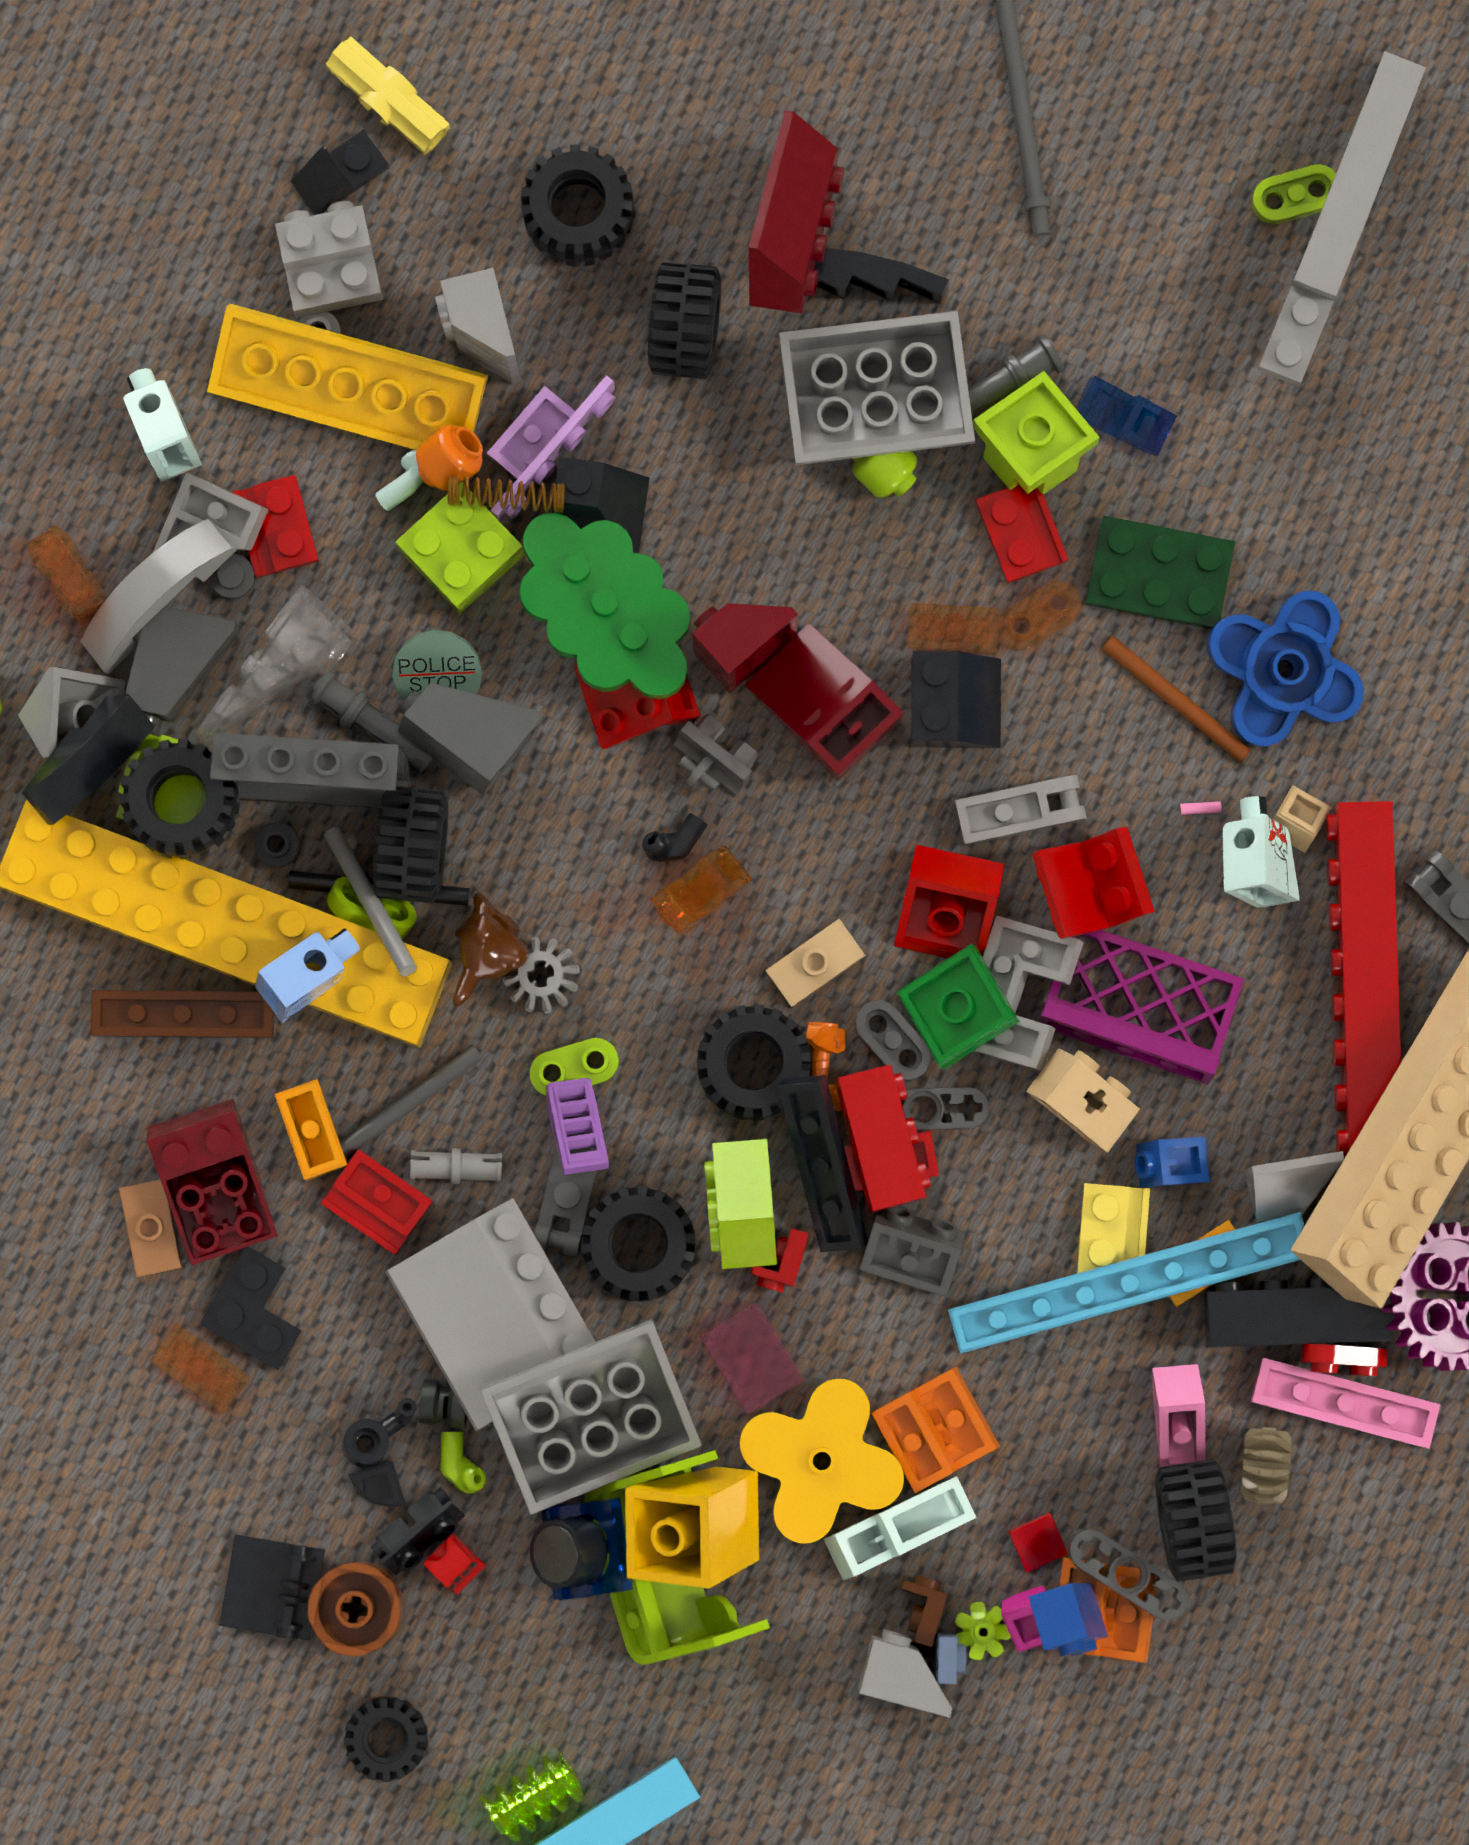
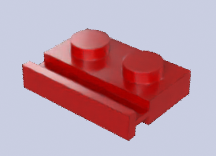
[233,475,319,579]
[975,485,1069,584]
[321,1149,434,1255]

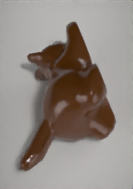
[452,892,530,1006]

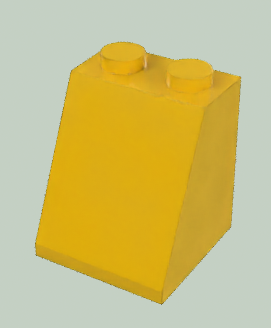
[625,1467,759,1589]

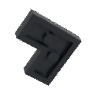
[200,1246,302,1370]

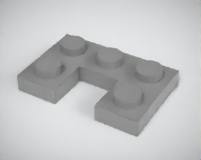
[974,915,1084,1071]

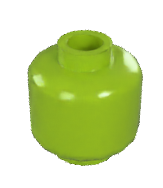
[851,451,917,498]

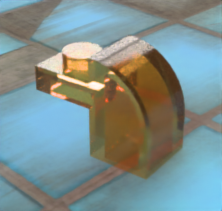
[650,845,753,934]

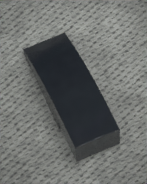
[21,694,155,825]

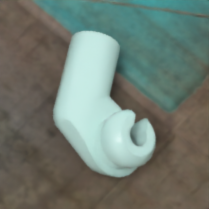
[376,450,423,511]

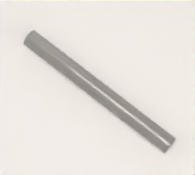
[324,827,417,977]

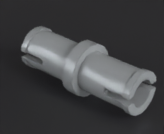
[410,1148,502,1184]

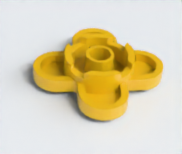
[740,1379,904,1543]

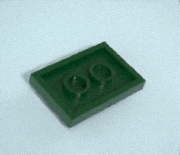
[1085,515,1235,629]

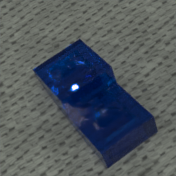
[1076,376,1177,456]

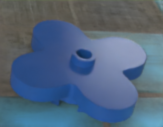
[1207,591,1364,747]

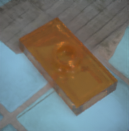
[907,603,1000,654]
[150,1323,251,1414]

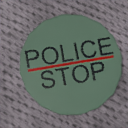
[392,630,482,701]

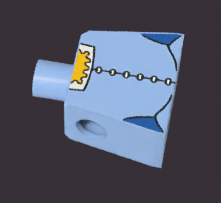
[255,928,360,1024]

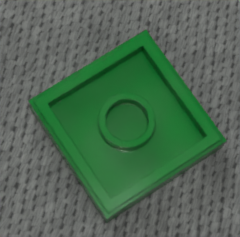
[897,944,1020,1070]

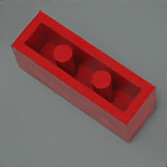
[835,1064,931,1213]

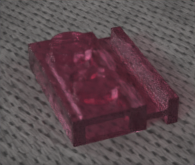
[700,1302,804,1415]

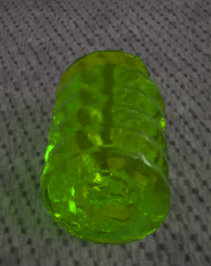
[479,1747,584,1842]

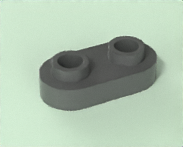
[855,1000,931,1082]

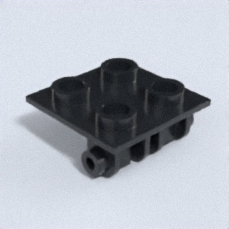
[219,1534,325,1641]

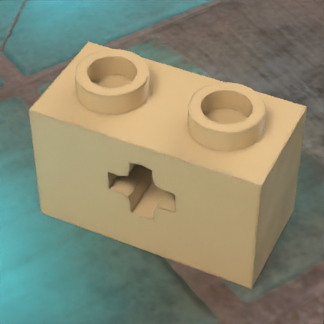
[1026,1048,1140,1153]

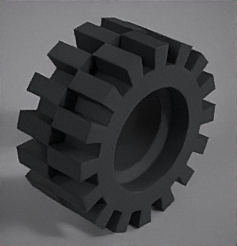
[344,1696,429,1782]

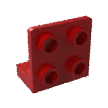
[575,665,701,749]
[1033,826,1155,939]

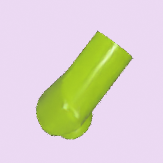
[441,1432,486,1494]

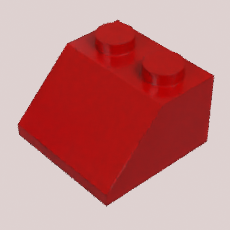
[894,844,1004,958]

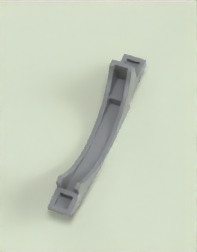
[1257,51,1426,386]

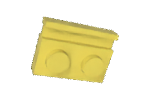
[1077,1183,1150,1273]

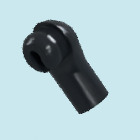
[642,813,708,862]

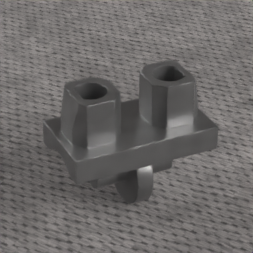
[672,714,758,798]

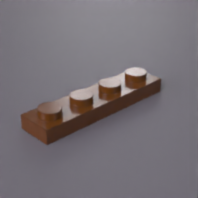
[91,990,274,1039]

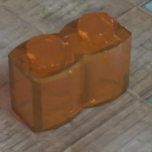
[28,525,108,625]

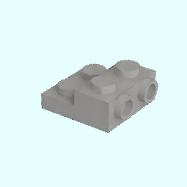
[275,201,383,318]

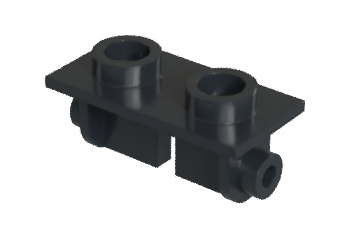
[371,1487,466,1576]

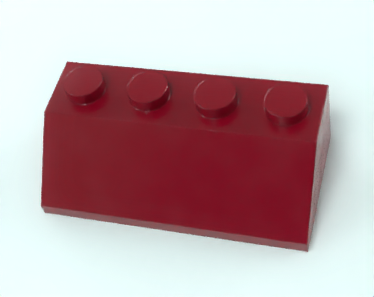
[749,110,844,314]

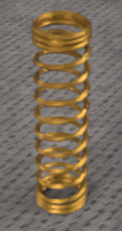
[448,475,565,513]

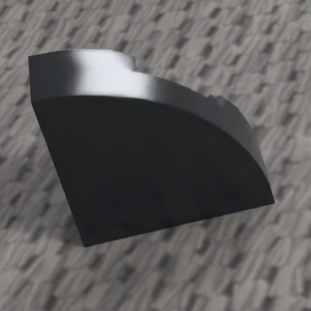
[349,1461,406,1507]

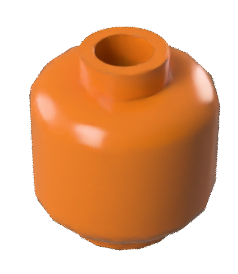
[416,424,483,491]

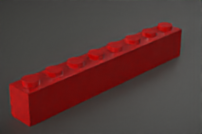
[1325,801,1401,1158]

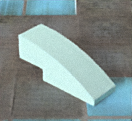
[824,1476,976,1580]

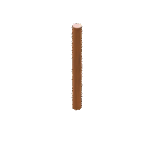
[1102,636,1252,763]

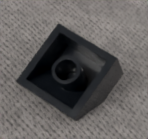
[910,651,1001,748]

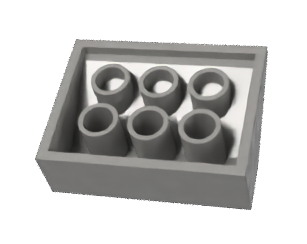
[779,311,975,465]
[385,1198,595,1431]
[480,1320,702,1515]

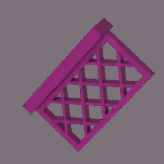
[1038,930,1244,1085]

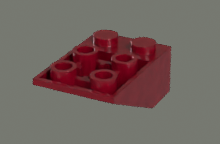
[744,623,904,782]
[146,1099,278,1266]

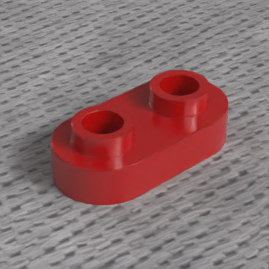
[1302,1344,1388,1376]

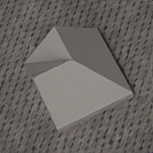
[18,667,126,769]
[1244,1151,1344,1222]

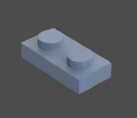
[934,1633,966,1684]

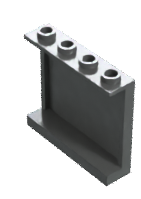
[210,733,410,808]

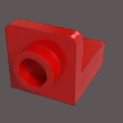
[750,1228,809,1293]

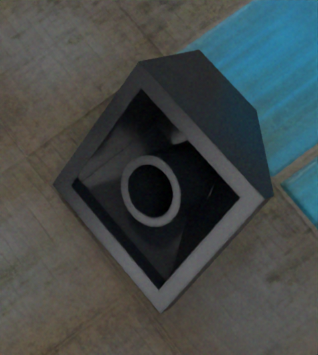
[552,457,650,553]

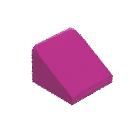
[1001,1585,1046,1653]

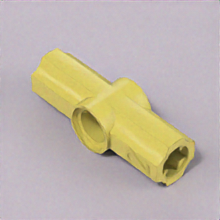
[326,37,450,155]

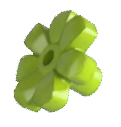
[954,1601,1011,1660]

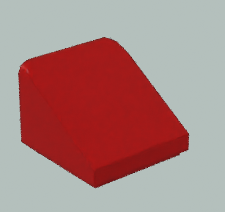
[1008,1512,1067,1573]

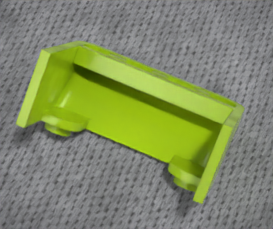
[584,1450,770,1665]

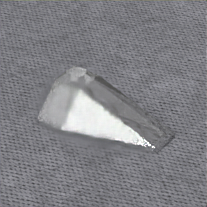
[195,585,352,745]

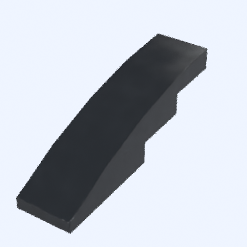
[814,248,949,304]

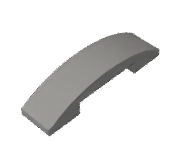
[81,518,236,674]

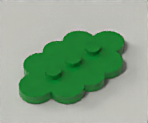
[520,513,690,699]

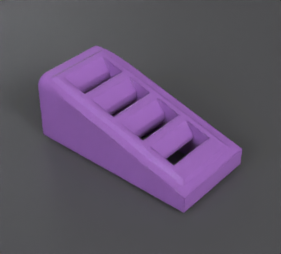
[546,1078,609,1175]

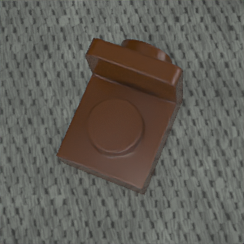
[900,1575,948,1648]

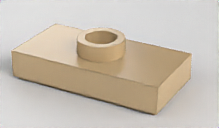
[765,919,865,1008]

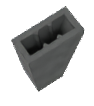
[125,606,240,727]
[398,682,544,796]

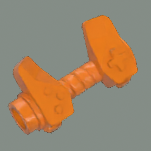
[806,1022,846,1111]

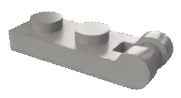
[954,775,1087,846]

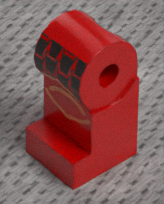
[423,1533,486,1595]

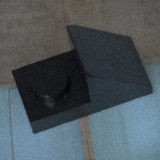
[291,129,389,215]

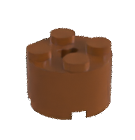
[308,1561,404,1656]

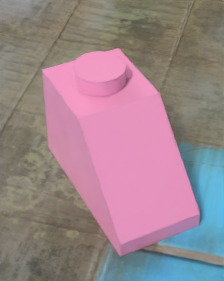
[1152,1364,1205,1467]

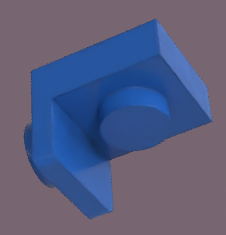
[1134,1137,1210,1188]

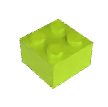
[396,481,525,615]
[705,1139,777,1269]

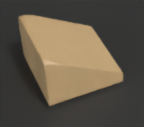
[1272,785,1331,853]

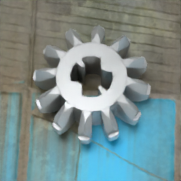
[503,937,580,1014]

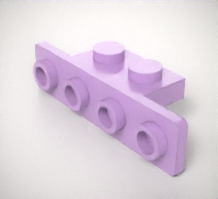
[487,376,615,522]

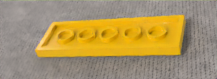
[207,304,488,450]

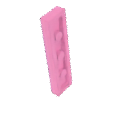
[1250,1358,1441,1449]

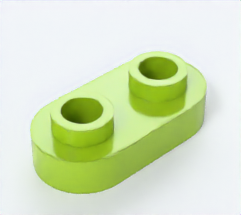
[1251,164,1336,225]
[327,877,417,939]
[530,1038,619,1096]

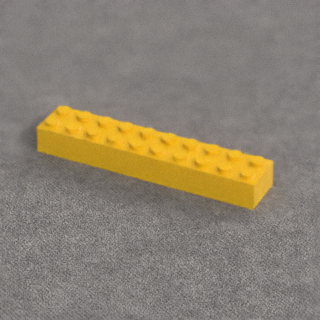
[0,799,452,1048]

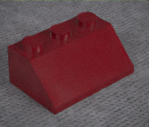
[692,603,798,694]

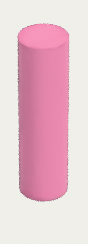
[1180,801,1222,815]

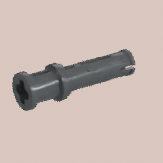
[968,335,1065,416]
[308,670,434,774]

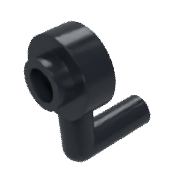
[342,1398,416,1468]

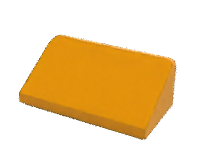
[274,1079,347,1181]

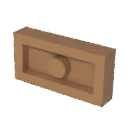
[119,1180,183,1278]

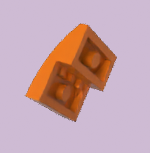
[871,1366,1000,1493]
[1059,1557,1157,1663]

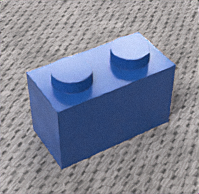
[1028,1583,1108,1657]

